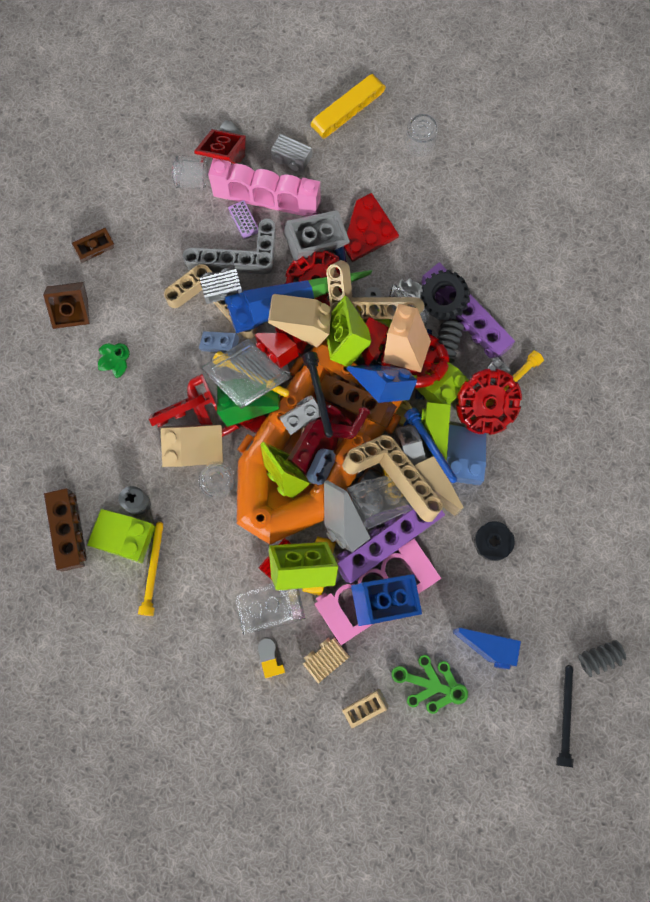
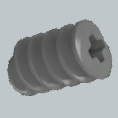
[433,321,464,363]
[119,486,151,516]
[578,640,626,678]

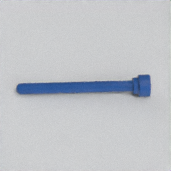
[404,408,457,483]

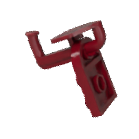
[287,404,370,478]

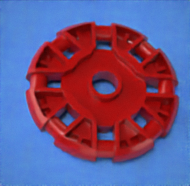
[284,250,342,307]
[380,333,449,388]
[456,369,522,435]

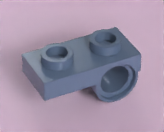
[199,331,240,357]

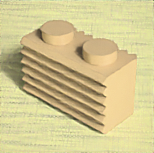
[303,637,350,683]

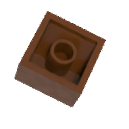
[43,282,90,329]

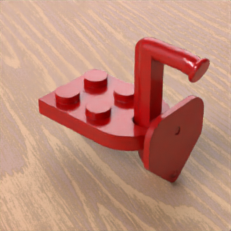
[149,374,239,437]

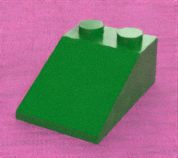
[217,379,280,427]

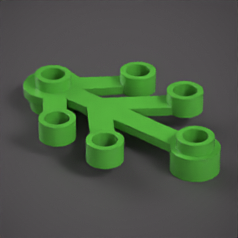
[391,655,468,714]

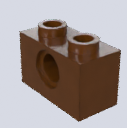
[72,228,114,263]

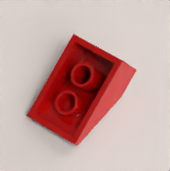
[194,129,246,164]

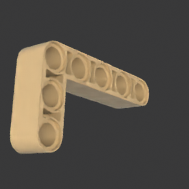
[327,260,424,319]
[164,264,257,339]
[342,435,443,522]

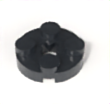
[474,521,515,561]

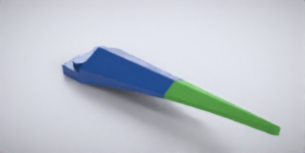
[225,270,372,333]

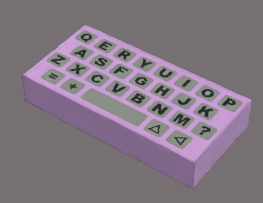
[228,200,258,239]

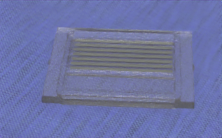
[202,339,289,409]

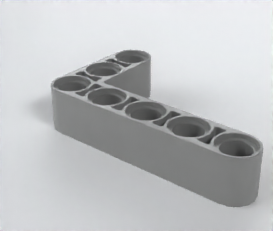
[183,218,276,274]

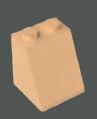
[383,303,431,372]

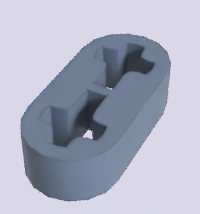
[307,449,335,485]

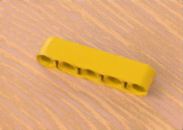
[311,74,386,139]

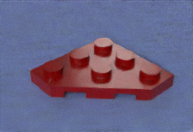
[344,193,399,262]

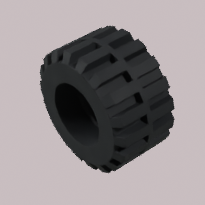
[421,270,470,321]

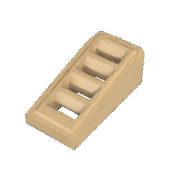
[342,689,389,728]

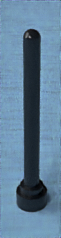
[302,352,333,438]
[556,665,574,768]

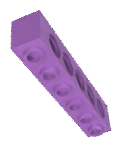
[421,262,515,358]
[336,505,445,583]

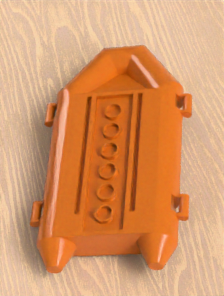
[237,339,404,545]

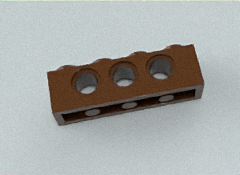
[321,374,397,428]
[44,488,87,572]

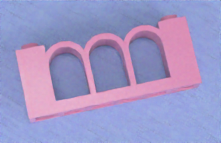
[208,158,321,217]
[314,539,441,645]

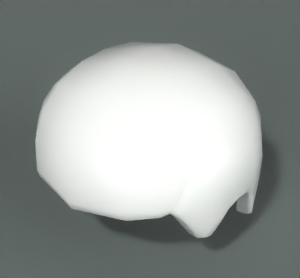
[397,279,423,300]

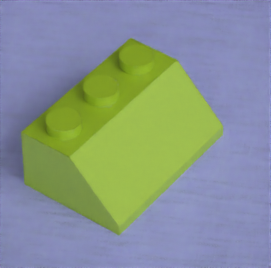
[269,542,338,590]

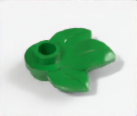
[98,343,130,378]

